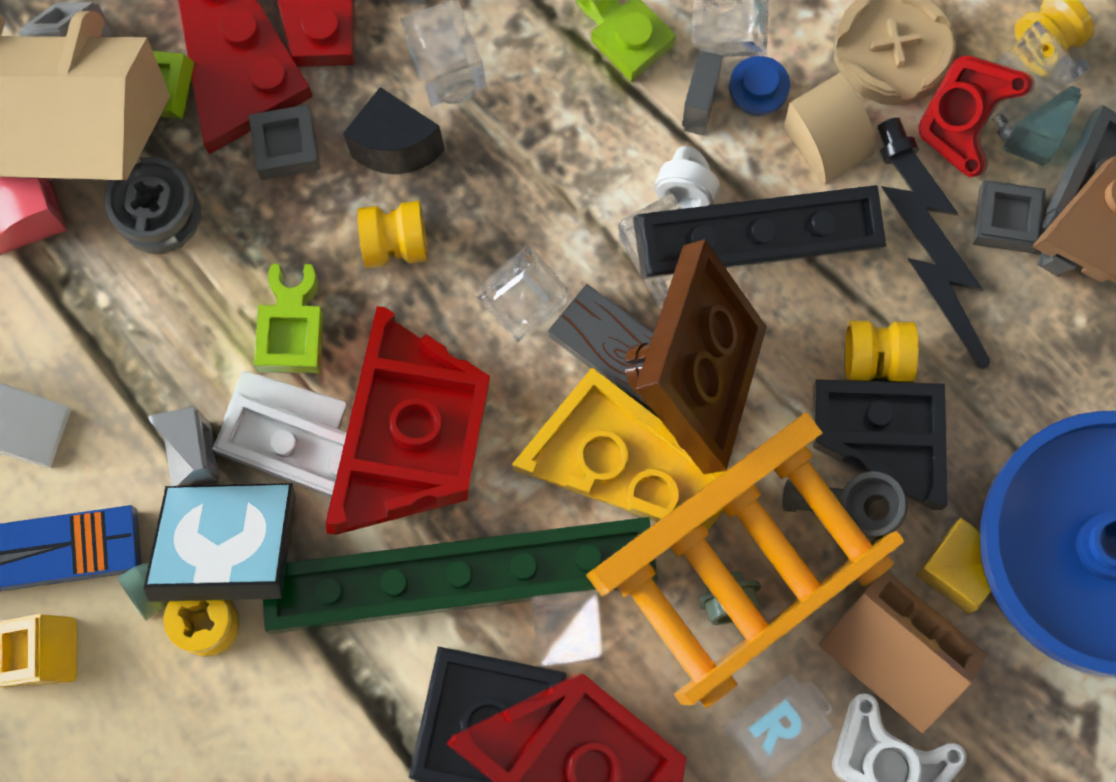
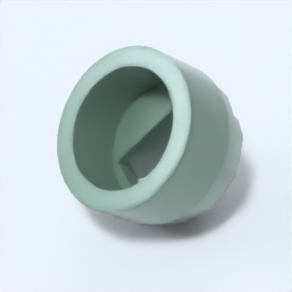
[117,563,169,621]

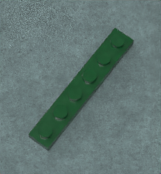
[263,517,658,634]

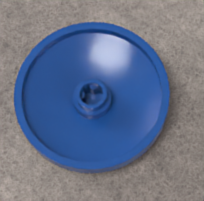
[980,411,1116,678]

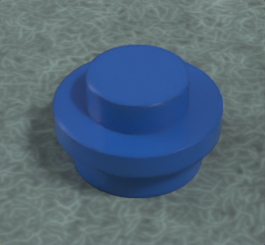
[729,56,790,116]

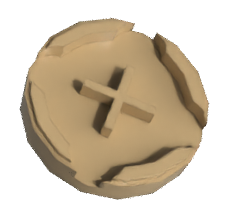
[834,0,956,104]

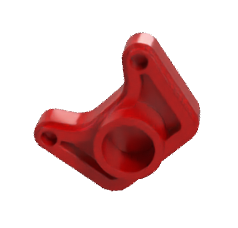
[918,56,1035,177]

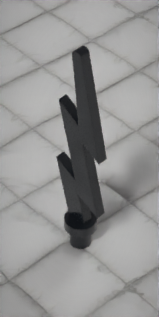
[877,117,990,369]

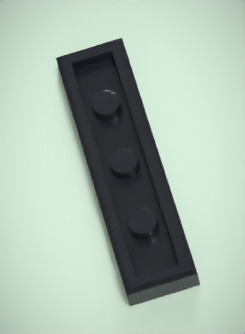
[633,185,886,279]

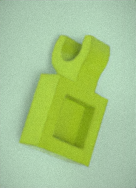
[576,0,676,82]

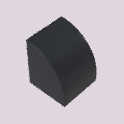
[343,87,445,174]

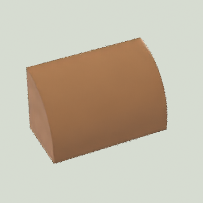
[819,571,988,734]

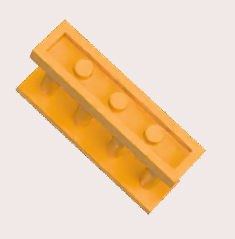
[586,412,905,708]

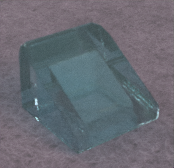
[1003,86,1082,166]

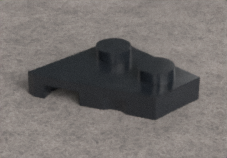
[813,379,947,510]

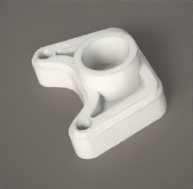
[832,693,967,782]

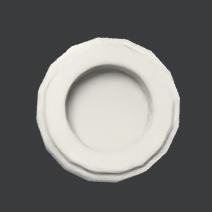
[655,146,719,210]

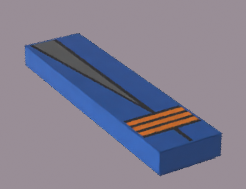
[0,505,142,592]

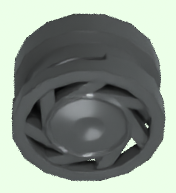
[104,157,201,254]

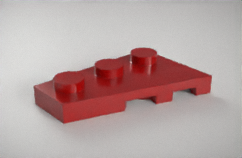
[178,0,313,154]

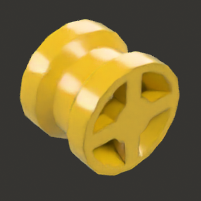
[1015,0,1094,69]
[163,600,240,657]

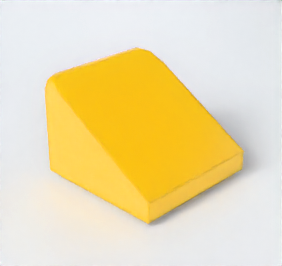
[0,614,77,688]

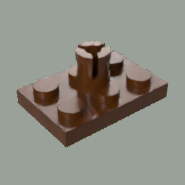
[625,239,767,475]

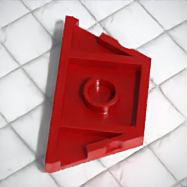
[325,306,490,535]
[447,673,687,782]

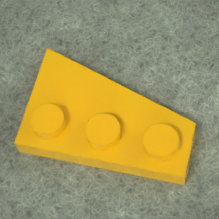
[512,368,725,532]

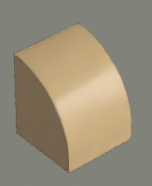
[783,72,876,184]

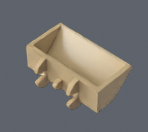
[0,11,170,181]

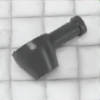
[782,471,908,538]

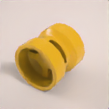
[357,200,428,269]
[844,320,919,383]

